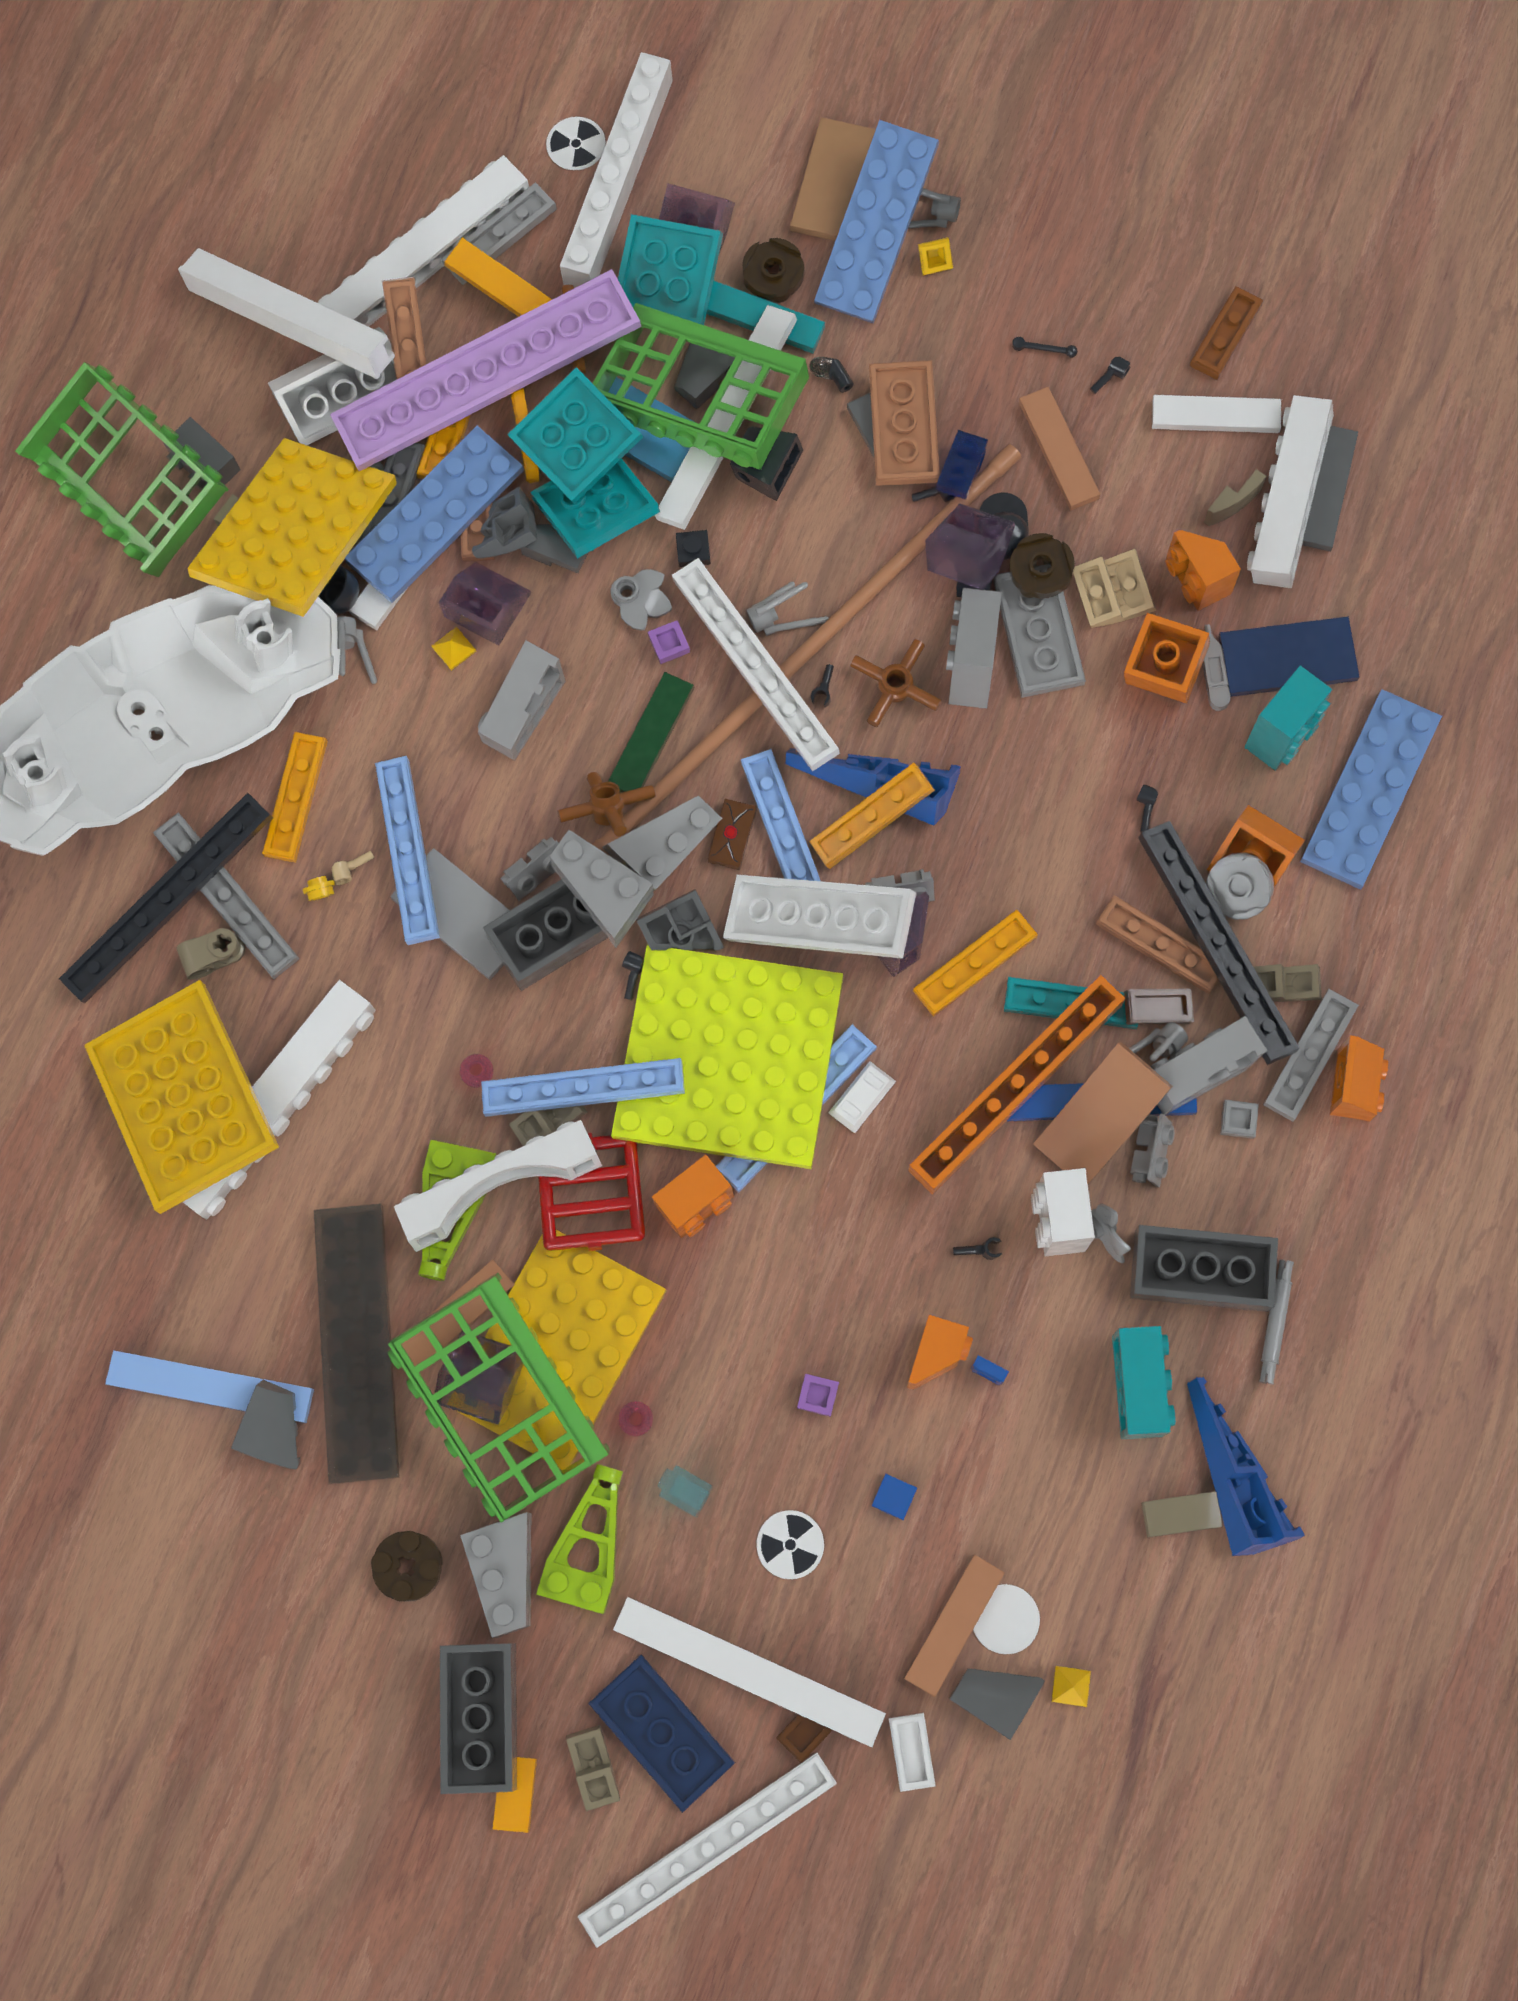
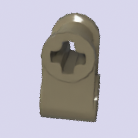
[176,928,245,980]

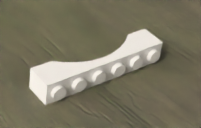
[394,1120,602,1252]

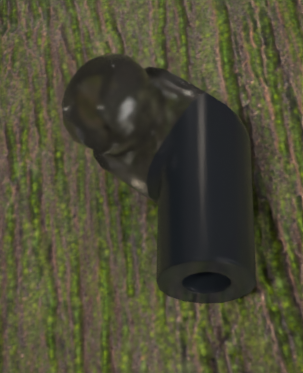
[809,357,854,393]

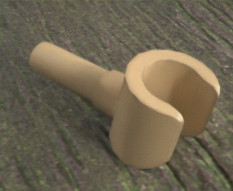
[331,851,374,885]

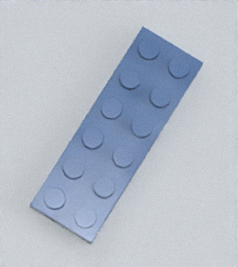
[814,120,939,324]
[345,426,524,603]
[1300,689,1442,890]

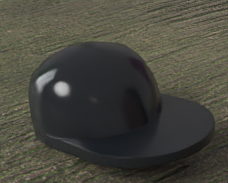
[979,492,1029,560]
[318,566,359,615]

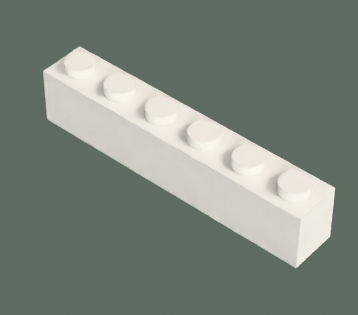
[1247,395,1334,588]

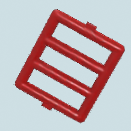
[538,1133,645,1251]

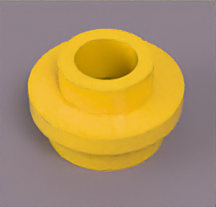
[302,876,335,901]

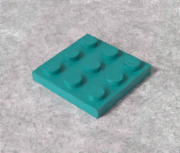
[618,214,723,325]
[507,367,643,504]
[530,458,660,559]

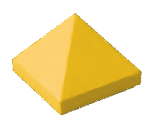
[918,237,953,276]
[431,626,477,671]
[1051,1666,1091,1707]

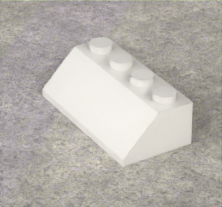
[268,327,396,445]

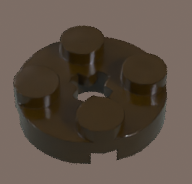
[742,238,805,303]
[1009,533,1075,599]
[371,1531,442,1602]

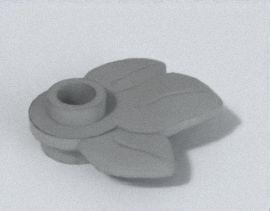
[610,569,672,631]
[1091,1204,1131,1263]

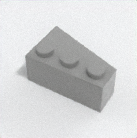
[946,588,1002,709]
[478,640,566,761]
[602,795,722,891]
[550,830,654,948]
[1150,1016,1268,1115]
[460,1512,532,1638]

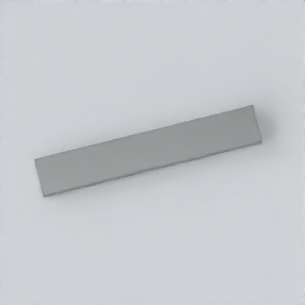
[153,812,300,979]

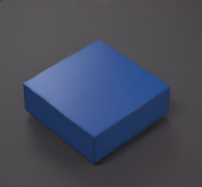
[971,1355,1009,1386]
[872,1473,917,1521]

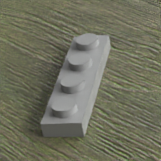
[441,182,557,285]
[1263,989,1359,1122]

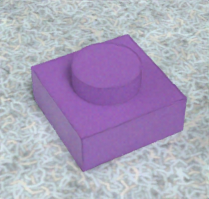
[648,620,690,664]
[797,1374,839,1417]

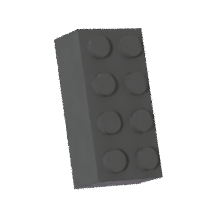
[483,879,608,991]
[1130,1225,1278,1312]
[440,1643,517,1794]

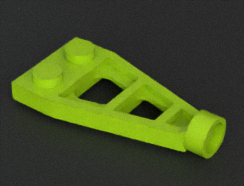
[418,1140,497,1281]
[536,1464,623,1614]

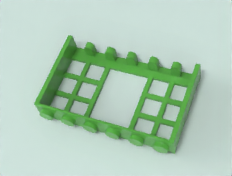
[592,303,809,470]
[15,362,229,577]
[387,1273,610,1522]

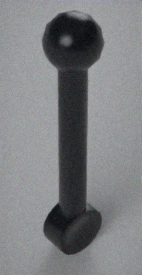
[1012,337,1078,358]

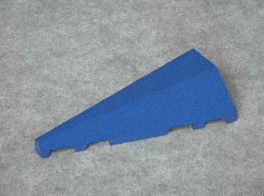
[785,748,961,826]
[1187,1377,1305,1556]

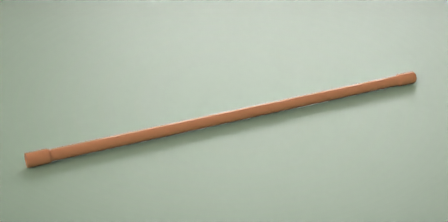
[592,444,1021,855]

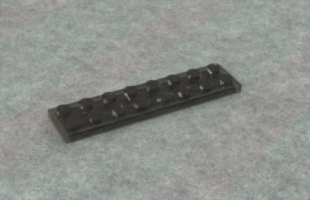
[314,1203,400,1485]

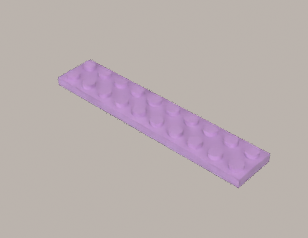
[330,269,642,471]

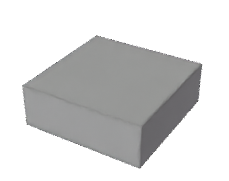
[1220,1100,1259,1139]

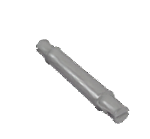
[1259,1260,1294,1385]

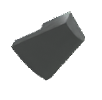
[674,343,735,409]
[472,487,537,558]
[520,524,593,573]
[636,889,724,950]
[231,1380,300,1470]
[949,1668,1045,1740]

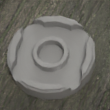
[1206,853,1274,920]

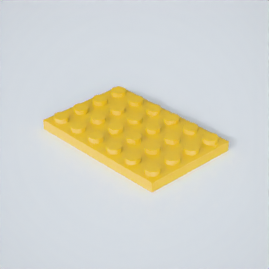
[187,438,397,617]
[84,980,279,1214]
[446,1230,667,1470]

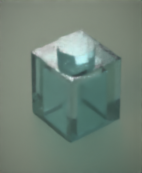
[657,1465,714,1518]

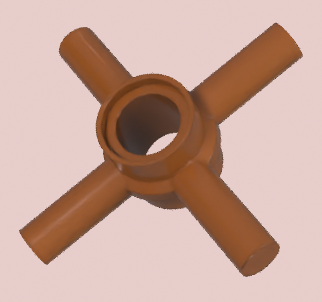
[850,639,942,727]
[557,772,656,837]

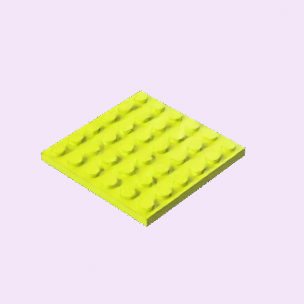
[611,945,843,1169]

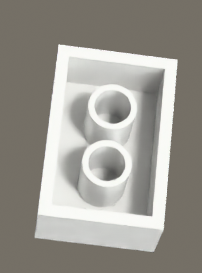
[1031,1168,1095,1256]

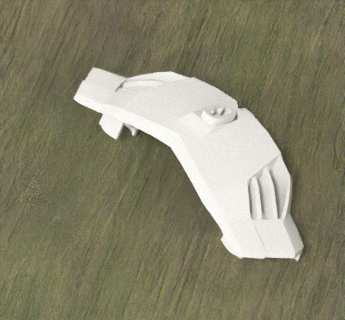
[0,585,340,856]

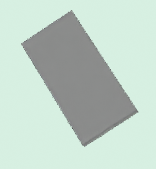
[993,564,1086,698]
[390,848,510,980]

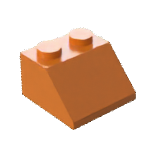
[1206,805,1305,888]
[1330,1035,1388,1121]
[907,1315,973,1390]

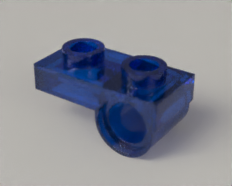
[936,430,988,500]

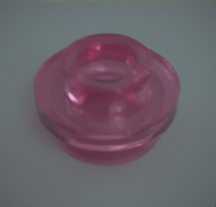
[460,1054,494,1088]
[619,1401,653,1436]

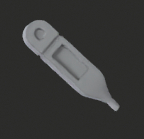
[1202,624,1230,711]

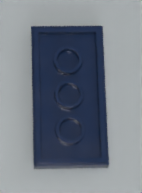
[1218,616,1360,697]
[588,1654,736,1813]

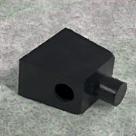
[730,426,804,501]

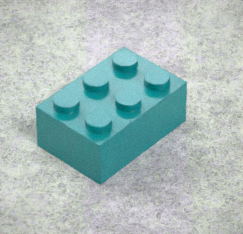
[1244,665,1333,771]
[1112,1326,1176,1440]

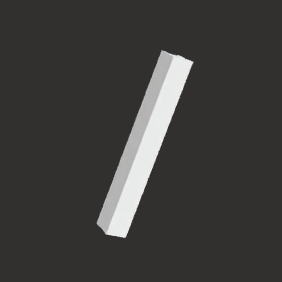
[178,248,395,379]

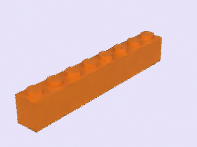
[908,975,1125,1195]

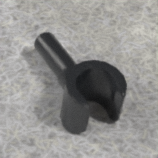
[1090,357,1130,394]
[911,478,958,502]
[811,664,834,707]
[1136,784,1158,832]
[622,951,644,1000]
[953,1237,1002,1260]

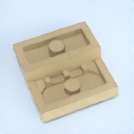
[1073,549,1156,628]

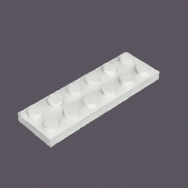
[723,875,916,958]

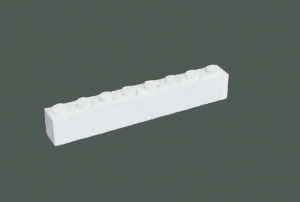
[560,52,672,288]
[318,155,529,327]
[183,980,376,1220]

